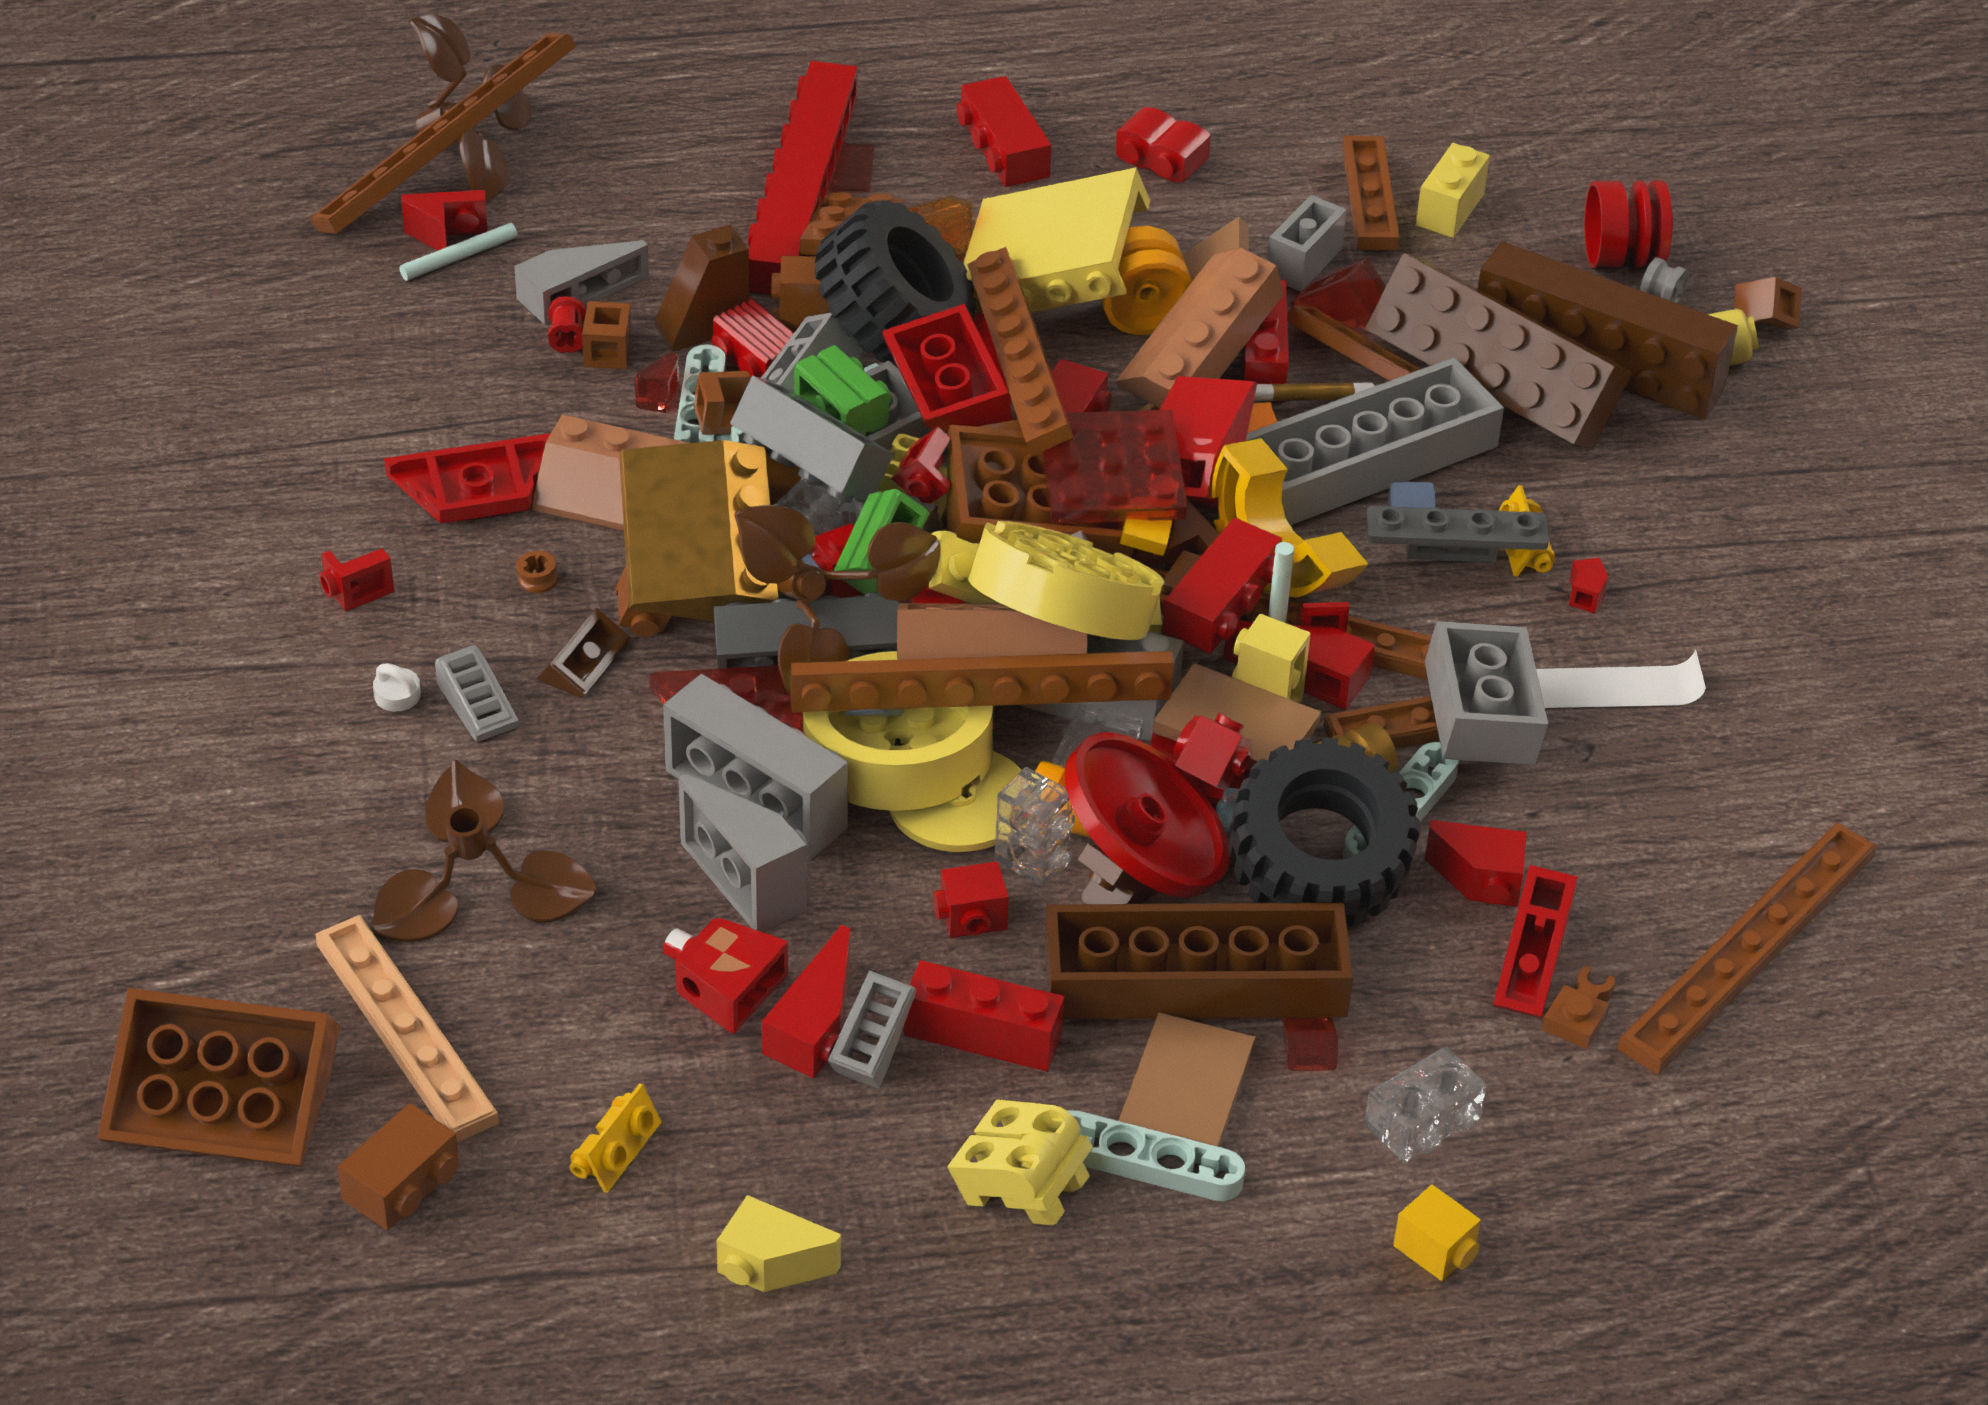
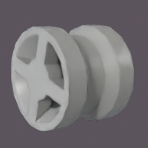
[1640,257,1689,303]

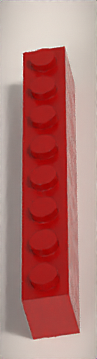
[748,61,858,295]

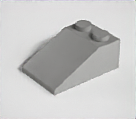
[678,773,810,932]

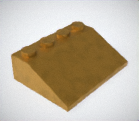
[619,440,778,622]

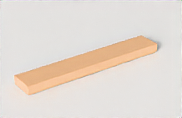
[315,915,499,1143]

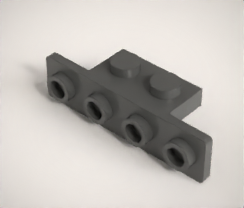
[1366,506,1549,563]

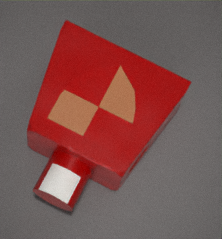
[663,918,788,1034]

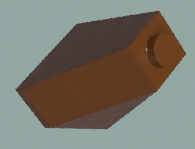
[655,224,749,352]

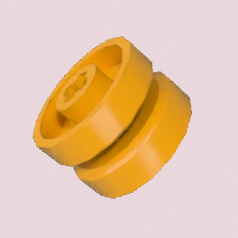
[1101,226,1192,335]

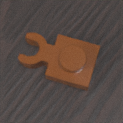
[1542,965,1615,1049]

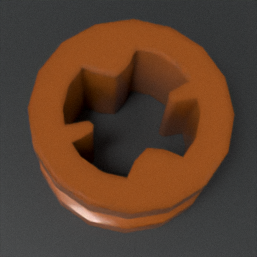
[516,550,559,593]

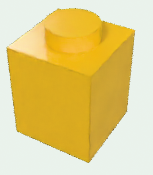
[1393,1184,1481,1281]

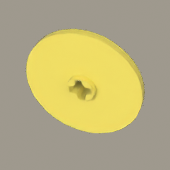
[890,751,1030,852]

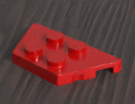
[384,433,551,524]

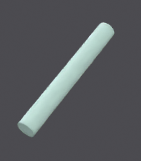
[400,223,517,281]
[1268,542,1294,623]

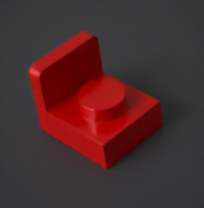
[891,427,952,504]
[319,548,395,612]

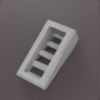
[435,645,519,743]
[828,970,917,1089]

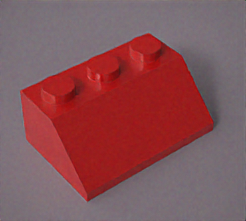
[882,304,1013,434]

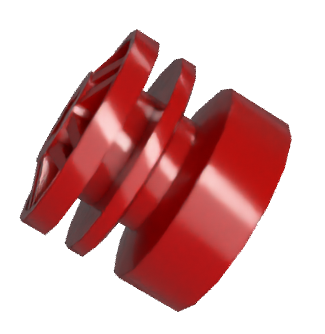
[1584,180,1673,268]

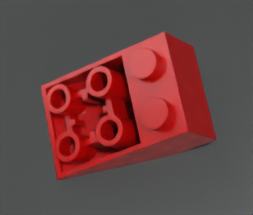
[1130,376,1258,510]

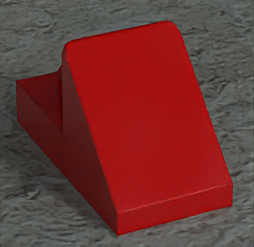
[401,190,488,251]

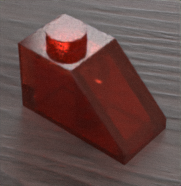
[1290,257,1386,330]

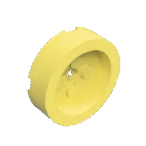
[968,521,1164,640]
[803,651,993,811]

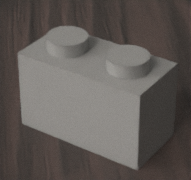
[1267,195,1347,292]

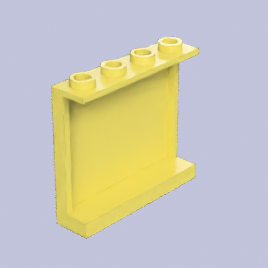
[964,168,1150,322]

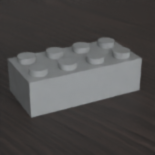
[663,674,848,861]

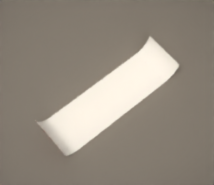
[1536,649,1706,708]

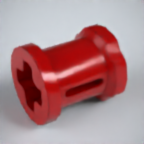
[548,296,586,353]

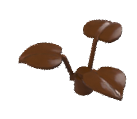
[408,14,531,202]
[734,505,940,697]
[370,760,597,942]

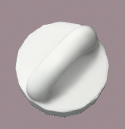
[373,663,421,712]

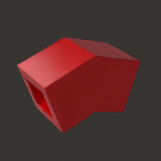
[1569,557,1608,614]

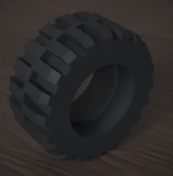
[815,200,976,368]
[1228,737,1420,927]

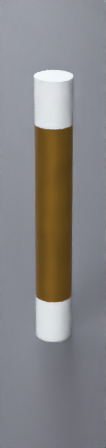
[1254,383,1374,401]

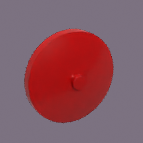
[1064,732,1230,898]

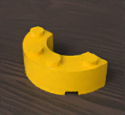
[1212,438,1368,598]

